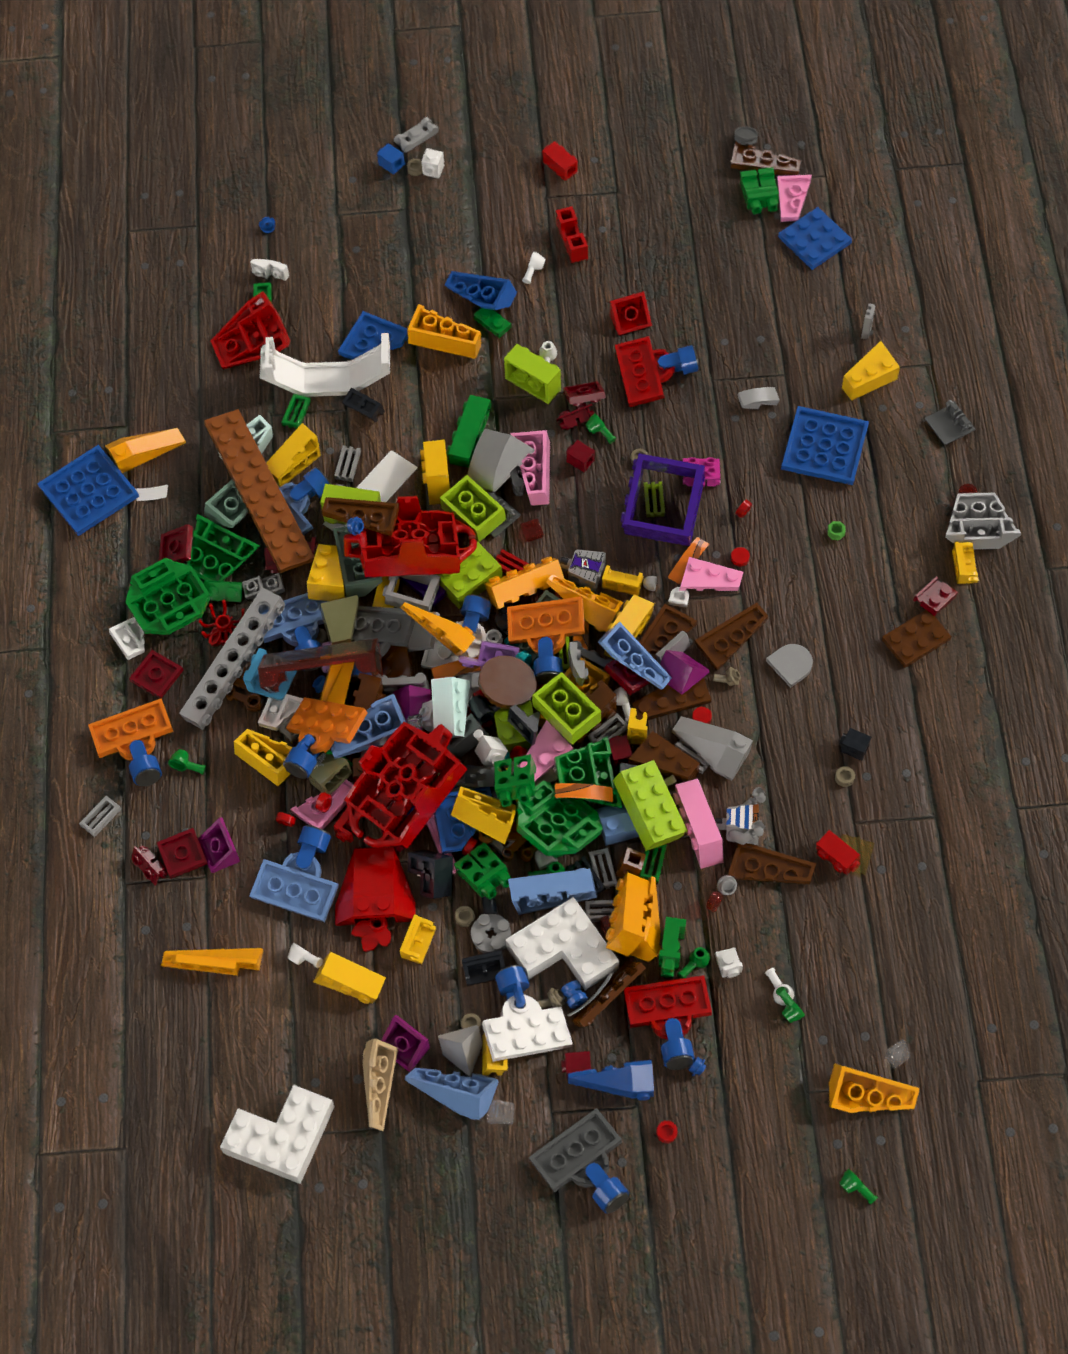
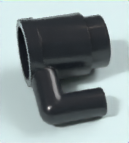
[468,695,501,724]

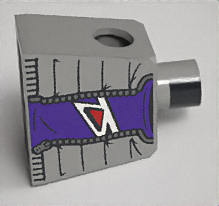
[560,550,606,592]

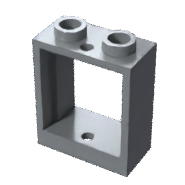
[383,575,440,612]

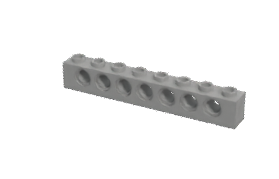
[179,587,285,730]

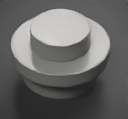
[717,875,737,895]

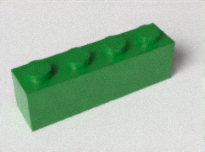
[446,395,491,468]

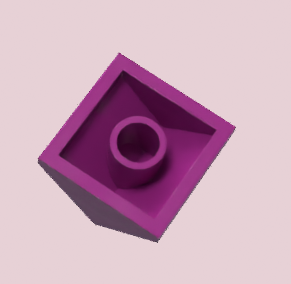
[660,650,709,694]
[393,685,431,728]
[198,818,240,873]
[381,1015,430,1072]

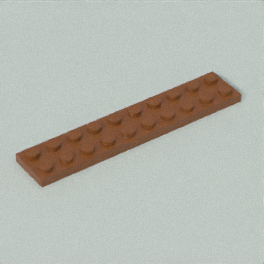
[204,409,314,573]

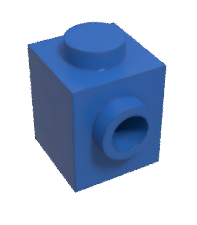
[377,143,405,175]

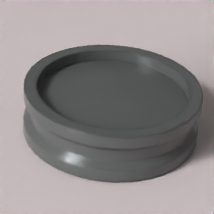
[734,126,758,145]

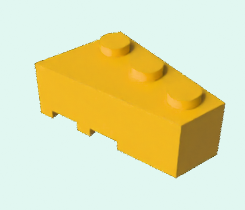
[842,341,900,401]
[307,544,345,601]
[451,786,516,844]
[313,952,386,1004]

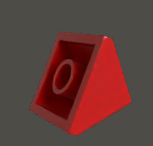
[610,291,652,335]

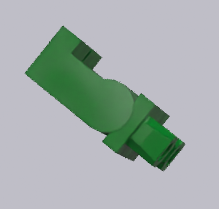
[740,167,779,214]
[494,754,537,807]
[454,843,511,900]
[658,917,686,979]

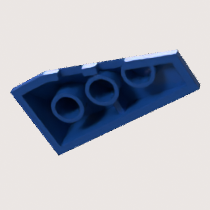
[445,271,517,310]
[568,1060,654,1101]

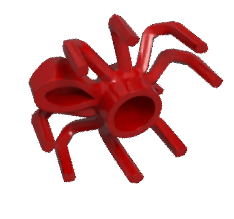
[198,600,245,647]

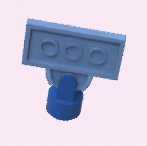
[279,467,332,536]
[262,593,329,671]
[249,825,339,922]

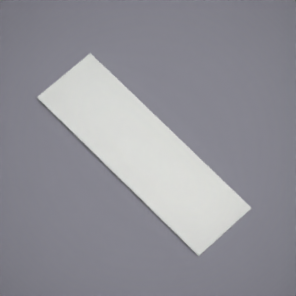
[323,450,418,531]

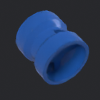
[561,980,588,1009]

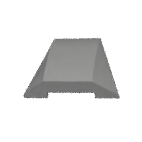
[468,429,535,492]
[945,493,1021,549]

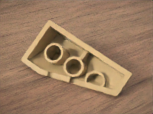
[363,1039,398,1131]

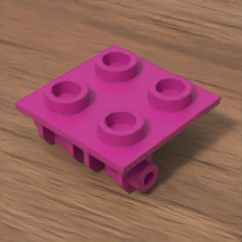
[683,457,720,487]

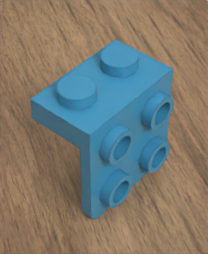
[243,648,296,700]

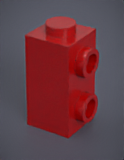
[542,141,578,181]
[816,830,860,875]

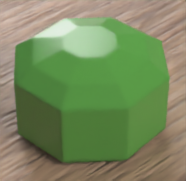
[827,521,845,540]

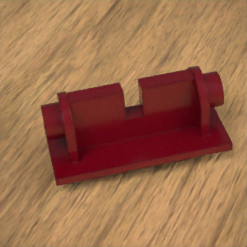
[556,403,594,430]
[131,846,168,886]

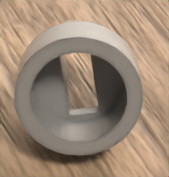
[643,576,657,591]

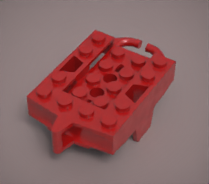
[344,496,477,577]
[344,721,467,848]

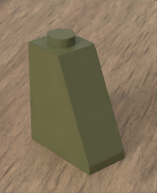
[320,595,358,651]

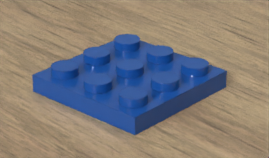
[778,207,852,270]

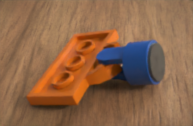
[507,597,585,684]
[283,697,368,779]
[88,698,173,786]

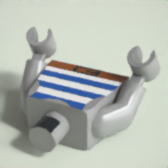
[715,787,766,845]

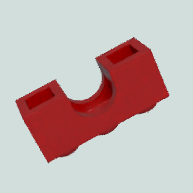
[556,206,588,263]

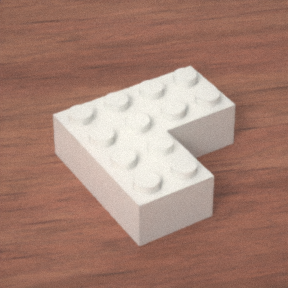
[506,897,619,990]
[220,1085,334,1184]

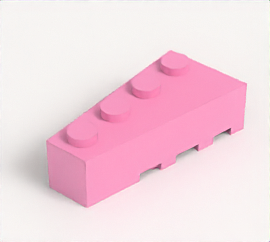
[511,430,550,506]
[673,779,723,869]

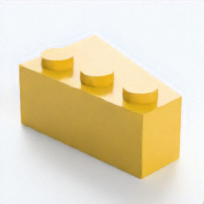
[266,423,321,488]
[420,440,450,505]
[604,595,654,659]
[234,729,293,786]

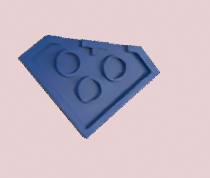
[338,311,408,360]
[434,787,492,854]

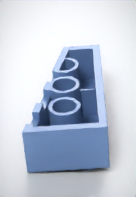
[508,868,597,915]

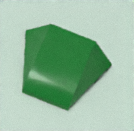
[187,514,260,581]
[554,736,622,809]

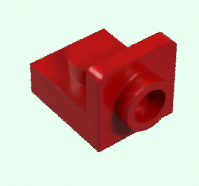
[333,808,353,843]

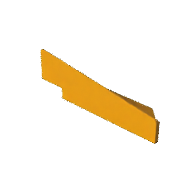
[320,645,358,704]
[161,948,263,976]

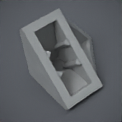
[438,1025,483,1077]

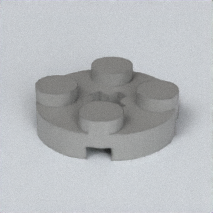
[471,914,511,954]

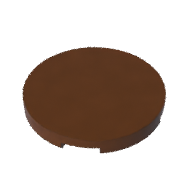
[478,656,536,709]

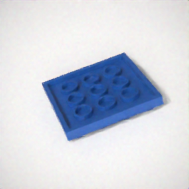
[781,406,869,485]
[37,445,140,536]

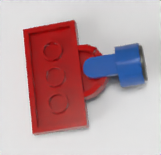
[615,336,700,407]
[623,975,712,1070]

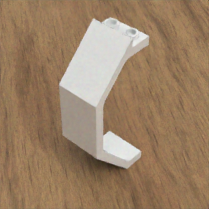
[260,333,390,397]

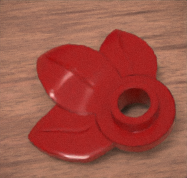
[351,917,391,952]

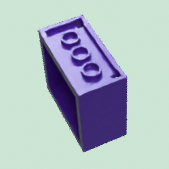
[621,453,705,546]

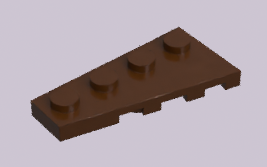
[695,603,768,671]
[728,843,816,884]

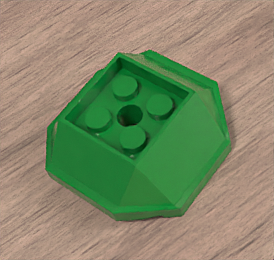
[126,558,211,635]
[516,780,603,858]

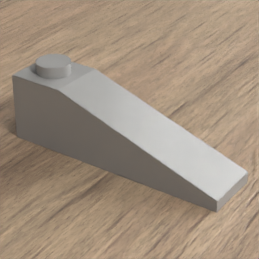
[672,716,753,781]

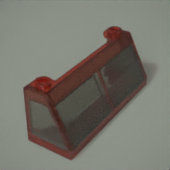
[258,638,383,693]

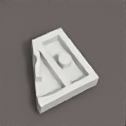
[109,617,145,660]
[258,694,303,731]

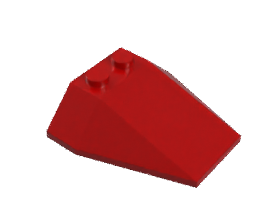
[210,291,290,369]
[335,847,416,926]

